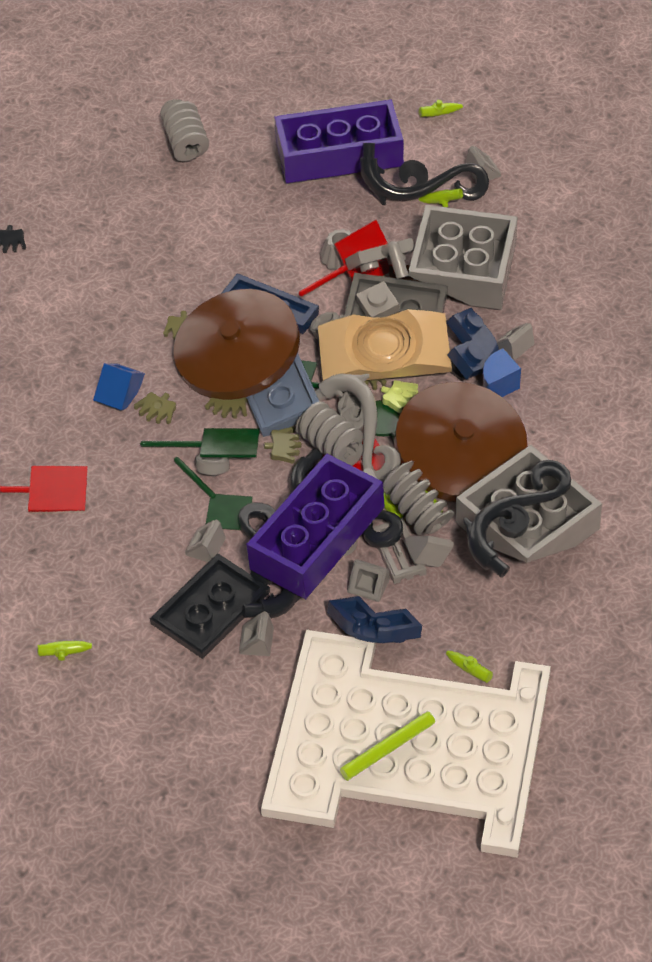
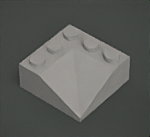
[409,205,518,310]
[456,445,602,563]

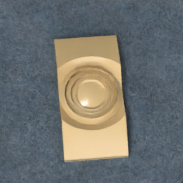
[318,309,452,381]

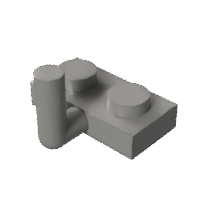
[345,238,415,280]

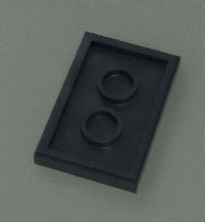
[150,554,270,659]

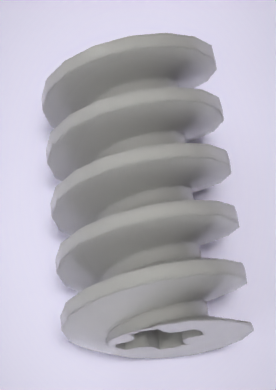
[160,99,209,162]
[296,401,364,466]
[383,461,455,536]

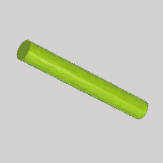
[340,711,435,781]

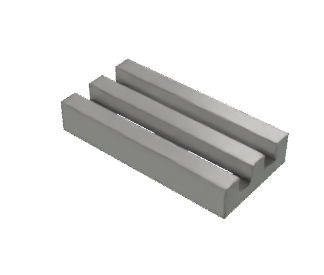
[372,518,426,584]

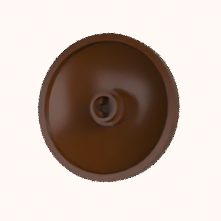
[173,289,300,400]
[394,382,528,503]

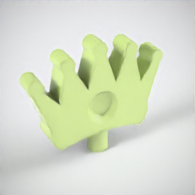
[381,380,418,413]

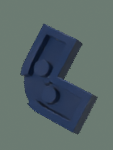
[446,308,499,380]
[327,596,423,643]

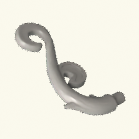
[315,373,401,483]

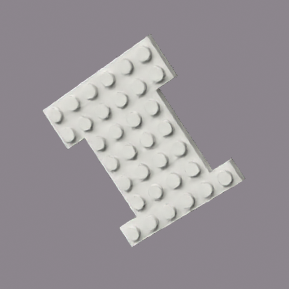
[261,630,551,858]

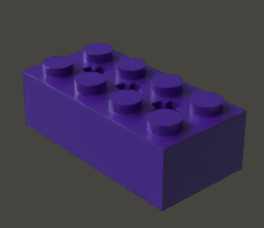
[274,99,404,183]
[246,454,385,600]

